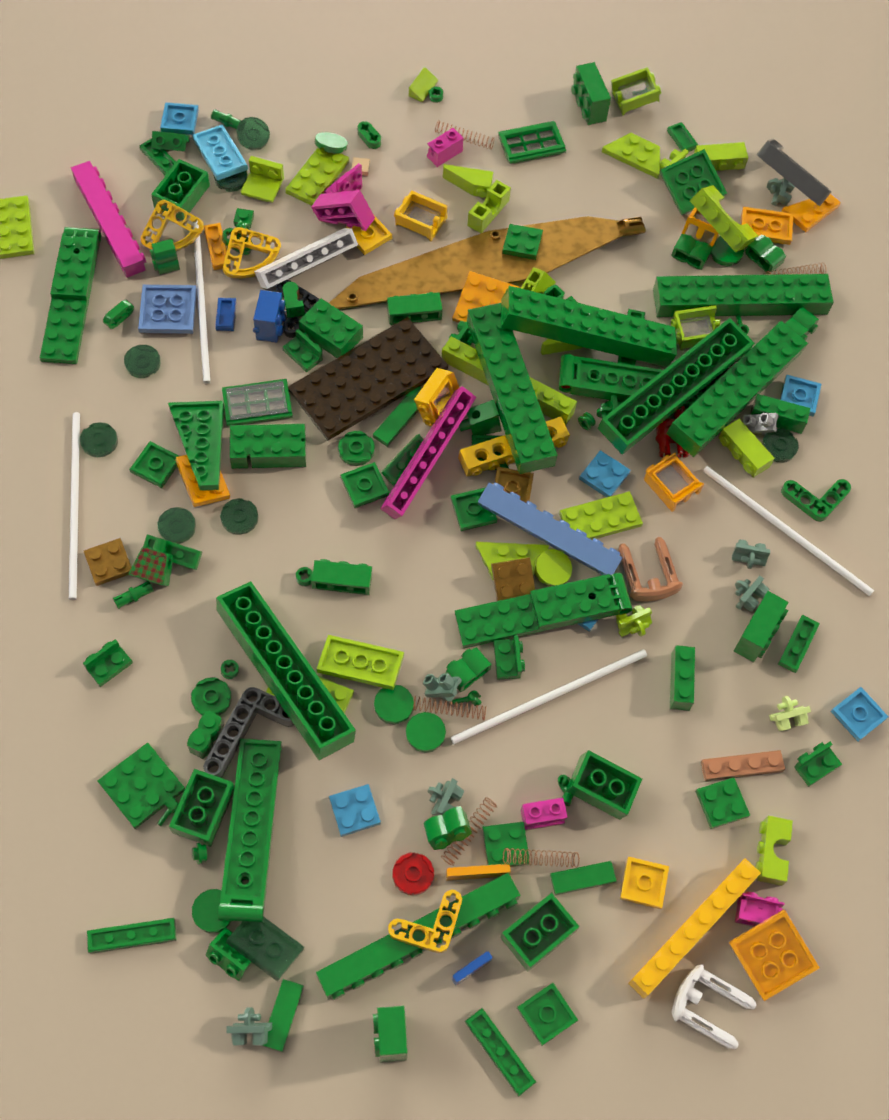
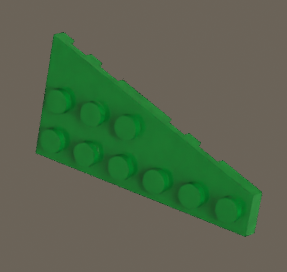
[168,401,224,491]

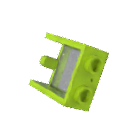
[611,67,661,116]
[671,305,720,350]

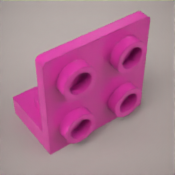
[324,163,362,193]

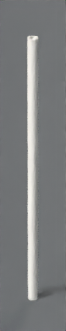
[192,221,211,384]
[69,412,80,600]
[703,466,874,596]
[450,649,647,744]

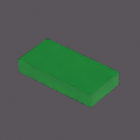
[667,122,698,152]

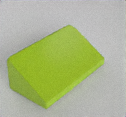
[409,67,438,102]

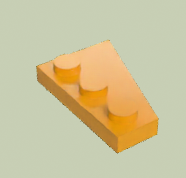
[781,194,841,232]

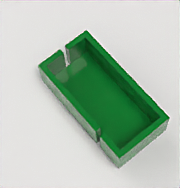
[230,424,306,469]

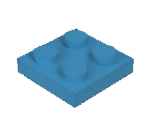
[160,102,199,135]
[780,375,822,417]
[579,450,631,497]
[830,687,889,742]
[329,784,381,837]

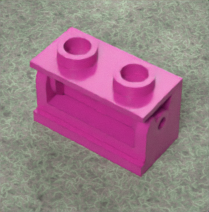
[427,128,464,167]
[520,798,568,830]
[735,892,785,927]

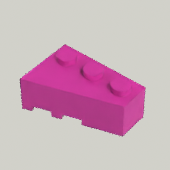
[311,190,375,231]

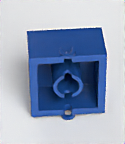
[253,290,286,343]

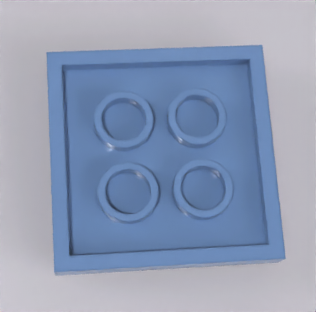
[138,285,197,334]

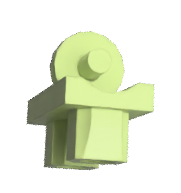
[769,696,811,731]

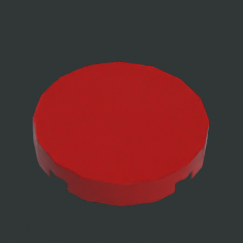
[392,852,434,895]

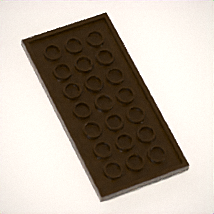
[288,317,448,441]

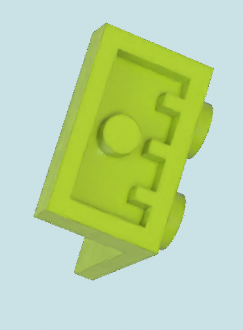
[241,156,284,203]

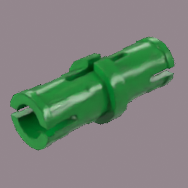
[211,109,245,132]
[113,581,154,609]

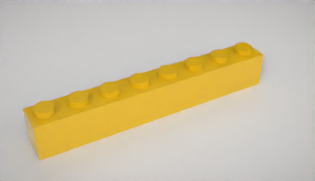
[628,858,761,999]

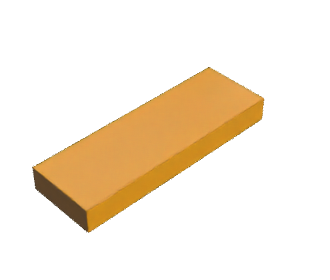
[204,223,231,270]
[446,864,511,881]

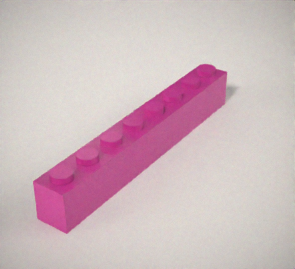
[71,160,147,278]
[380,386,476,519]

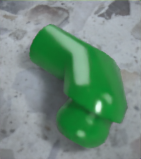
[558,775,573,806]

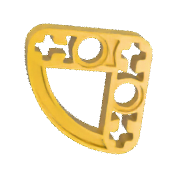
[140,200,204,251]
[223,227,281,279]

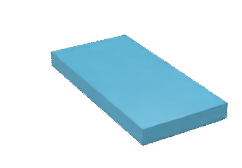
[192,125,248,181]

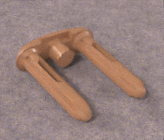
[618,537,683,601]

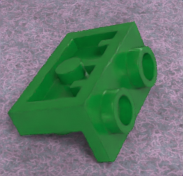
[151,131,190,152]
[282,329,323,373]
[493,635,525,680]
[83,639,133,687]
[794,741,842,787]
[206,927,259,981]

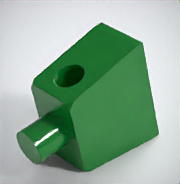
[459,399,502,435]

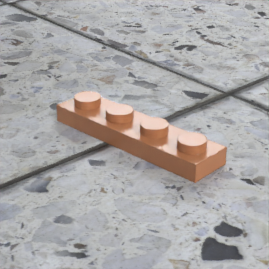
[701,750,785,781]

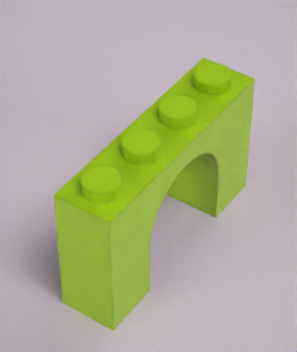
[690,185,758,252]

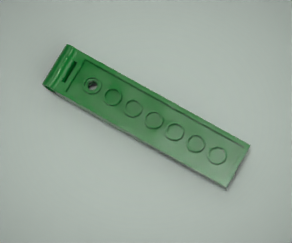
[40,227,101,364]
[559,354,718,408]
[455,573,633,649]
[218,739,282,923]

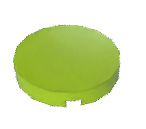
[534,549,572,587]

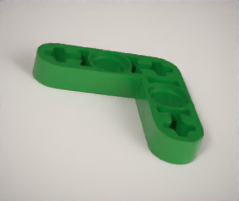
[781,479,851,522]

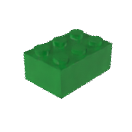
[571,62,611,125]
[151,159,210,221]
[298,298,363,358]
[733,591,789,663]
[565,750,642,820]
[169,769,234,847]
[500,893,580,972]
[373,1006,408,1063]

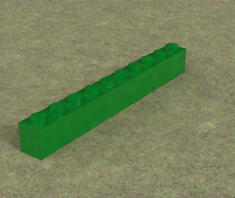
[316,873,521,1000]

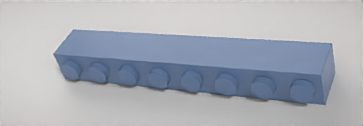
[478,482,623,575]

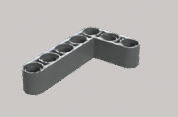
[757,139,831,206]
[203,687,294,778]

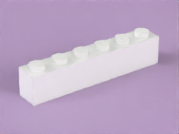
[254,228,358,289]

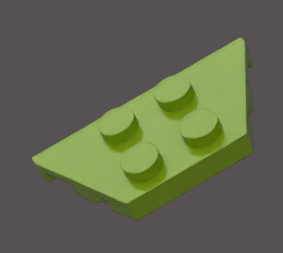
[602,133,660,179]
[476,542,549,580]

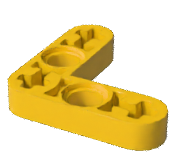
[388,890,462,953]

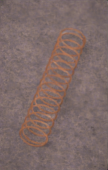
[435,120,494,150]
[763,262,826,275]
[413,696,486,720]
[441,797,497,866]
[503,848,579,868]

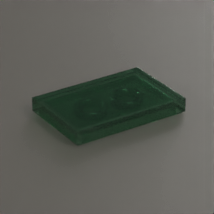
[226,916,305,982]

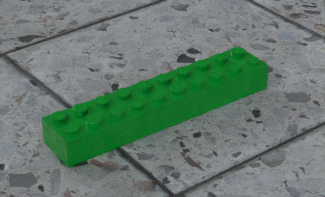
[653,274,834,317]
[501,286,677,367]
[467,303,557,474]
[597,318,755,455]
[666,321,808,458]
[216,581,356,761]

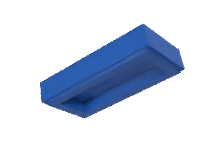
[215,298,236,331]
[452,951,493,986]

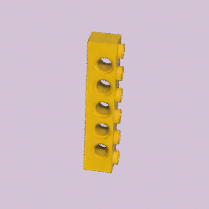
[458,417,570,477]

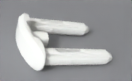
[672,965,756,1049]

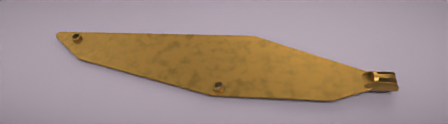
[329,216,646,309]

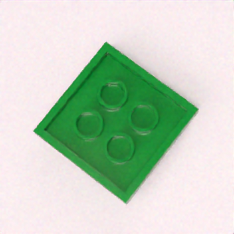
[659,149,727,216]
[97,742,185,829]

